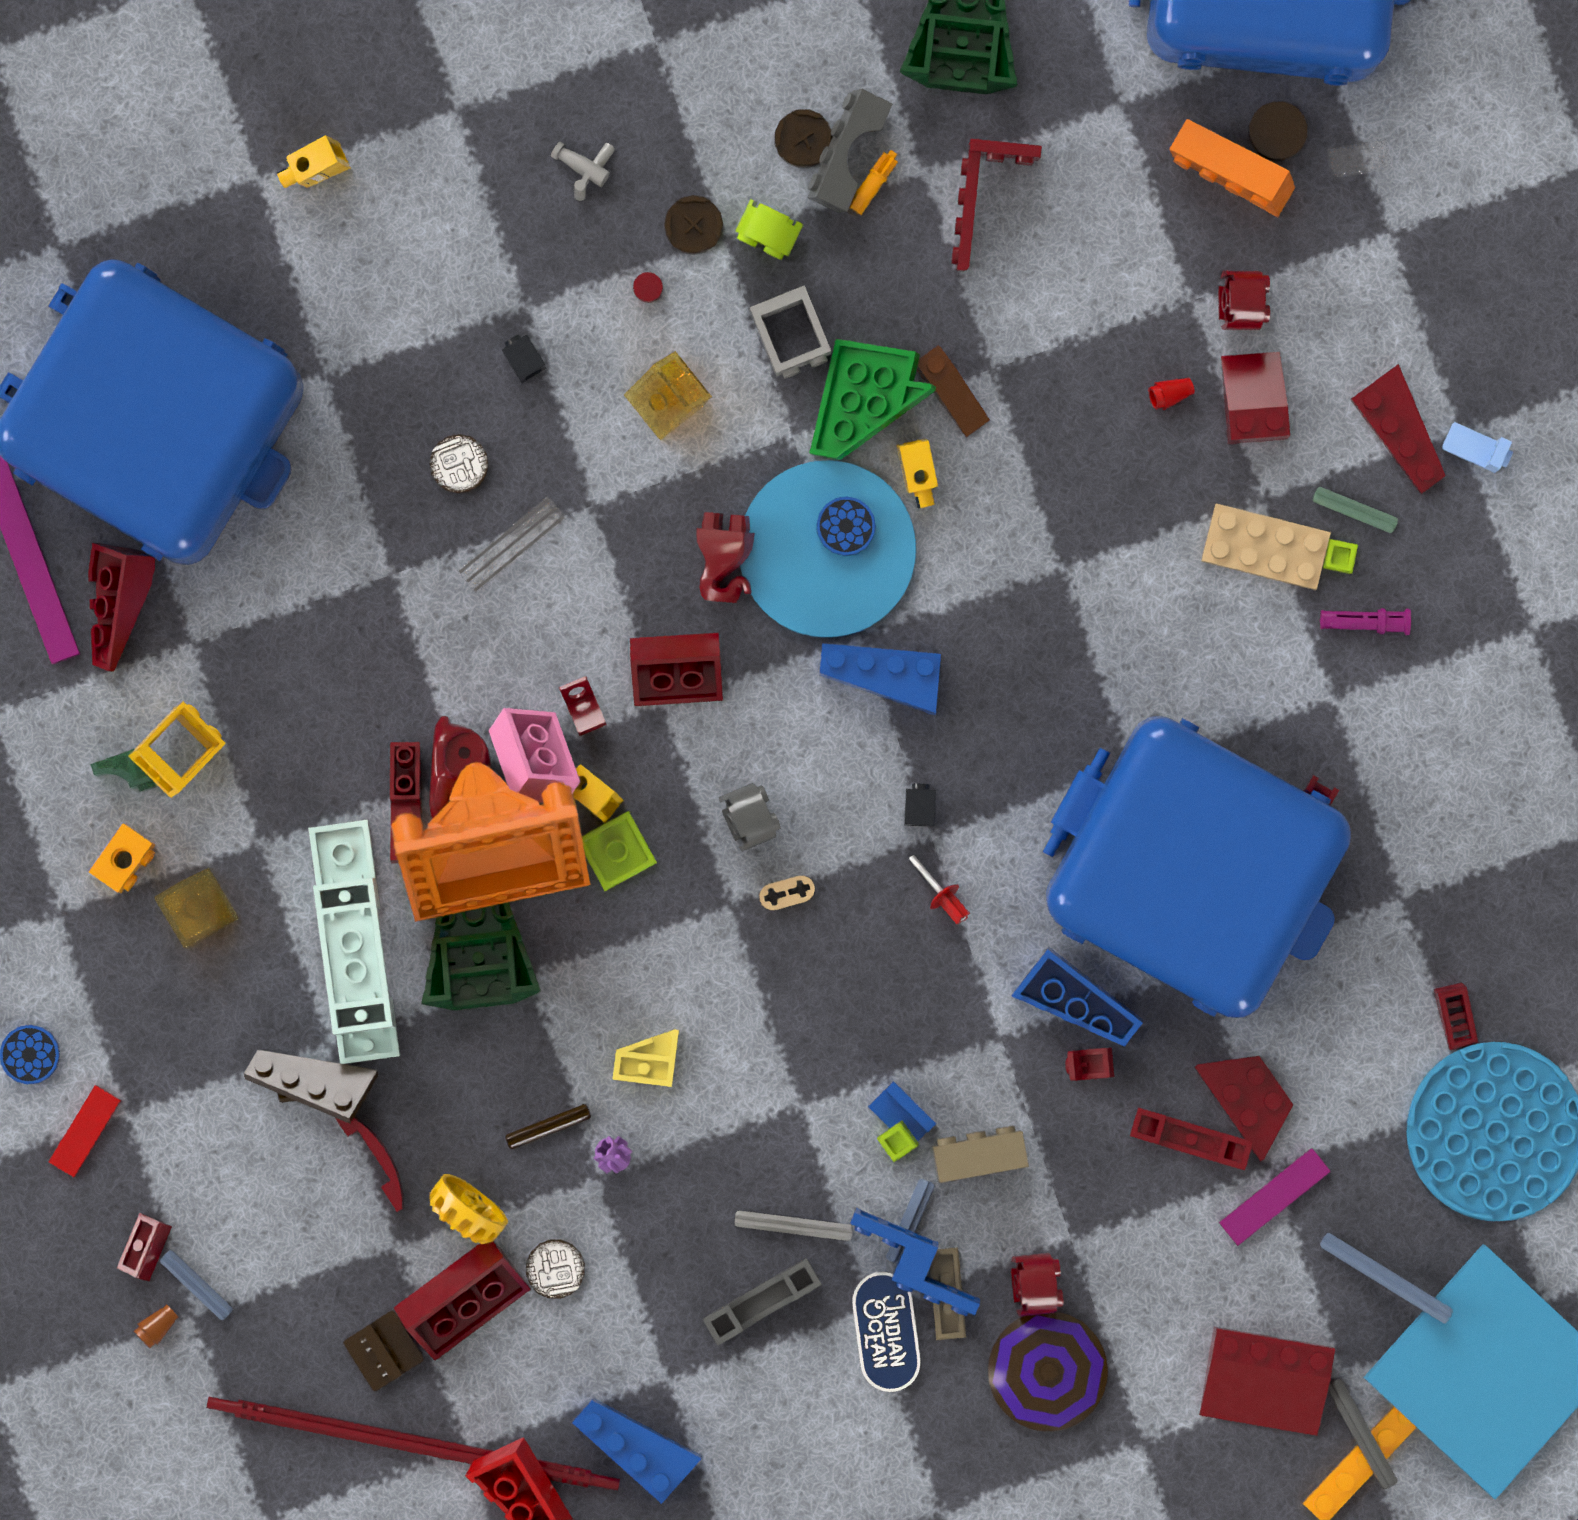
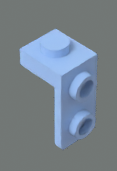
[1442,422,1513,473]

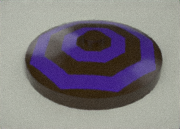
[988,1311,1108,1431]

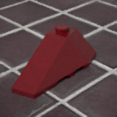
[88,543,155,672]

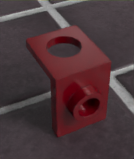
[559,676,607,736]

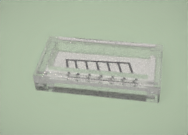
[1327,139,1391,179]

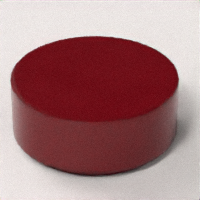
[633,272,663,303]

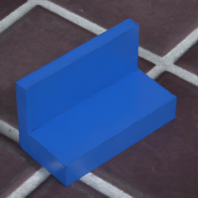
[868,1081,936,1141]

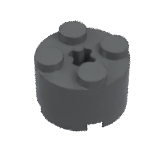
[719,783,781,852]

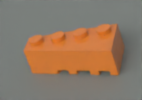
[1169,119,1295,218]

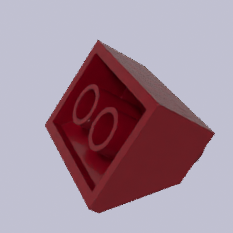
[630,633,723,706]

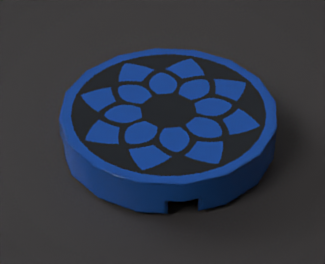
[816,496,876,556]
[0,1025,60,1084]

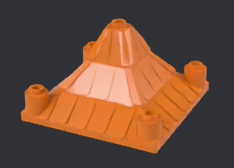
[391,762,590,922]

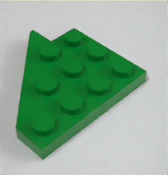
[809,339,936,460]

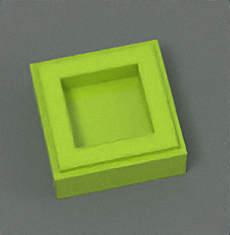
[1323,539,1358,574]
[877,1120,919,1162]

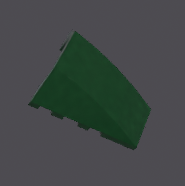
[900,0,1017,95]
[421,902,541,1010]

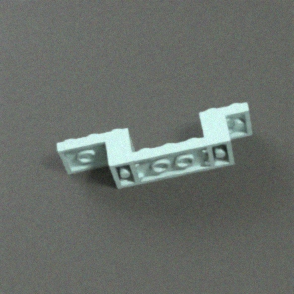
[308,820,400,1064]

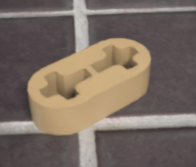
[759,876,815,911]

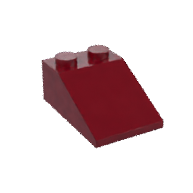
[1221,352,1290,444]

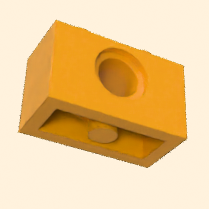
[89,823,155,893]

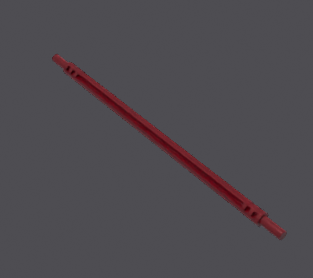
[206,1396,620,1491]

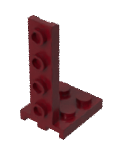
[951,139,1042,272]

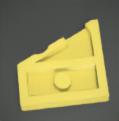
[612,1029,679,1087]

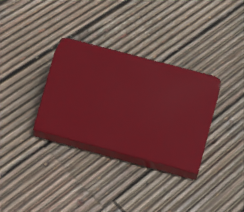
[117,1213,172,1281]

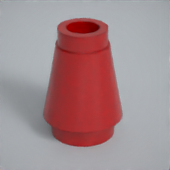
[1148,377,1195,410]

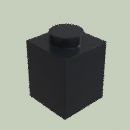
[502,335,547,384]
[904,783,936,827]

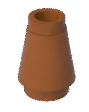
[134,1304,179,1348]

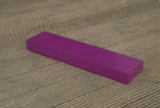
[1218,1148,1331,1246]

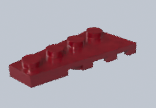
[1350,364,1446,494]

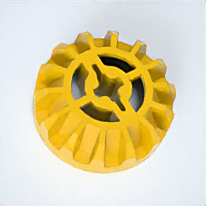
[430,1174,508,1244]

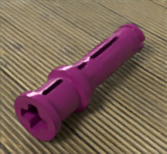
[1320,608,1411,635]

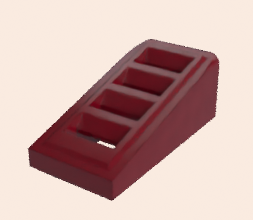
[1433,982,1478,1050]

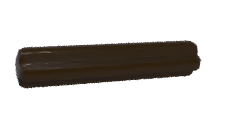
[505,1104,591,1149]

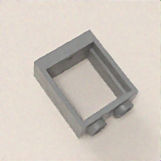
[750,285,831,379]

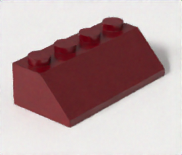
[393,1241,531,1361]

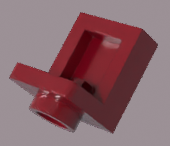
[1065,1047,1115,1081]

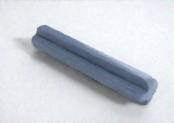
[886,1179,935,1264]
[160,1250,233,1320]

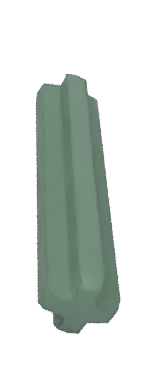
[1313,487,1398,533]

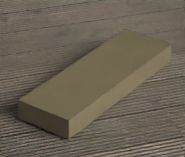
[930,1247,966,1340]

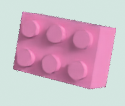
[489,708,580,803]

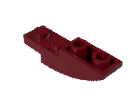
[390,742,422,864]

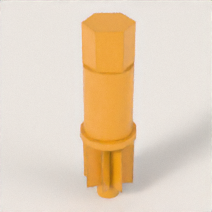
[849,150,898,215]

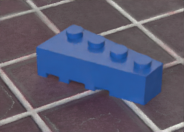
[572,1398,702,1504]

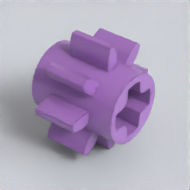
[594,1136,632,1174]

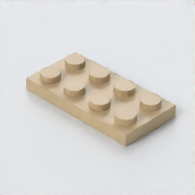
[1201,503,1331,590]

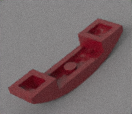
[1130,1107,1253,1171]
[335,1117,404,1212]

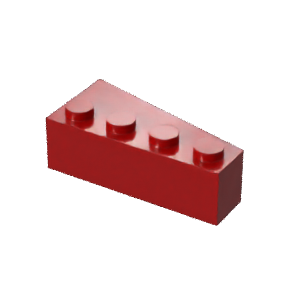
[465,1437,573,1520]

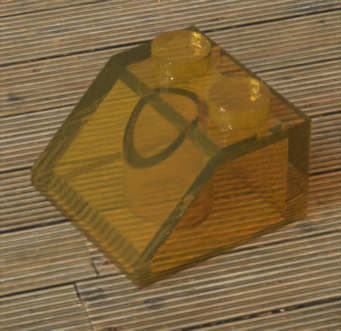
[624,351,712,441]
[154,868,239,949]

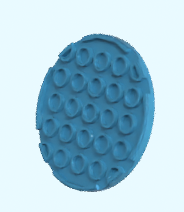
[740,460,916,638]
[1406,1042,1578,1221]

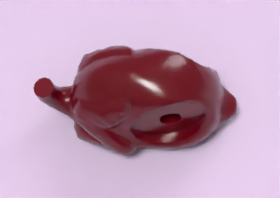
[429,716,492,818]

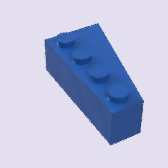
[819,643,941,715]
[1011,947,1143,1046]

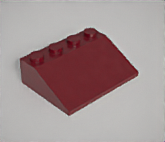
[1199,1326,1335,1436]

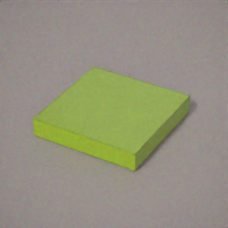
[582,811,657,891]

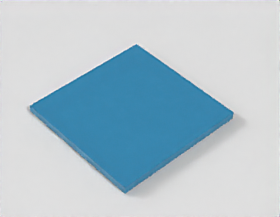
[1363,1244,1578,1500]

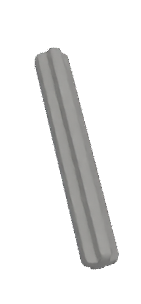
[735,1211,853,1241]

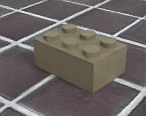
[932,1126,1029,1183]

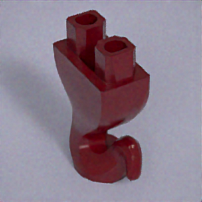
[696,512,755,603]

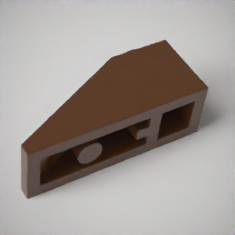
[917,345,990,438]

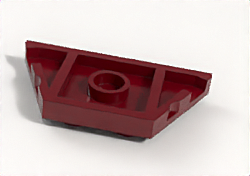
[1194,1056,1293,1162]

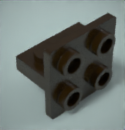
[343,1310,424,1391]

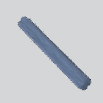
[1320,1233,1453,1323]

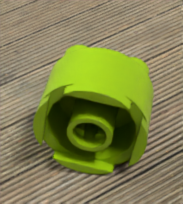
[735,199,804,261]

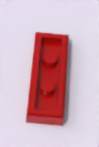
[48,1085,122,1177]

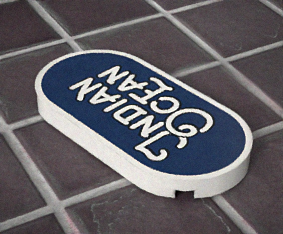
[852,1272,920,1392]

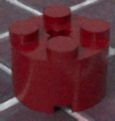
[1218,270,1270,330]
[1011,1253,1063,1316]

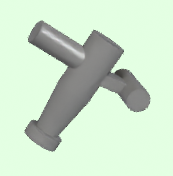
[551,142,615,201]

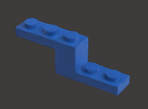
[850,1208,980,1316]

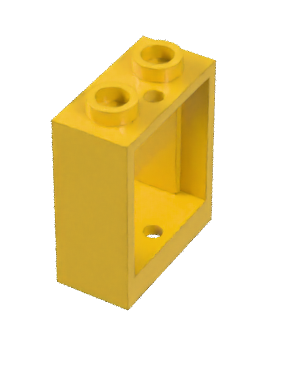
[128,701,226,798]

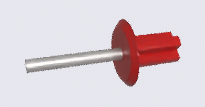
[909,855,970,925]

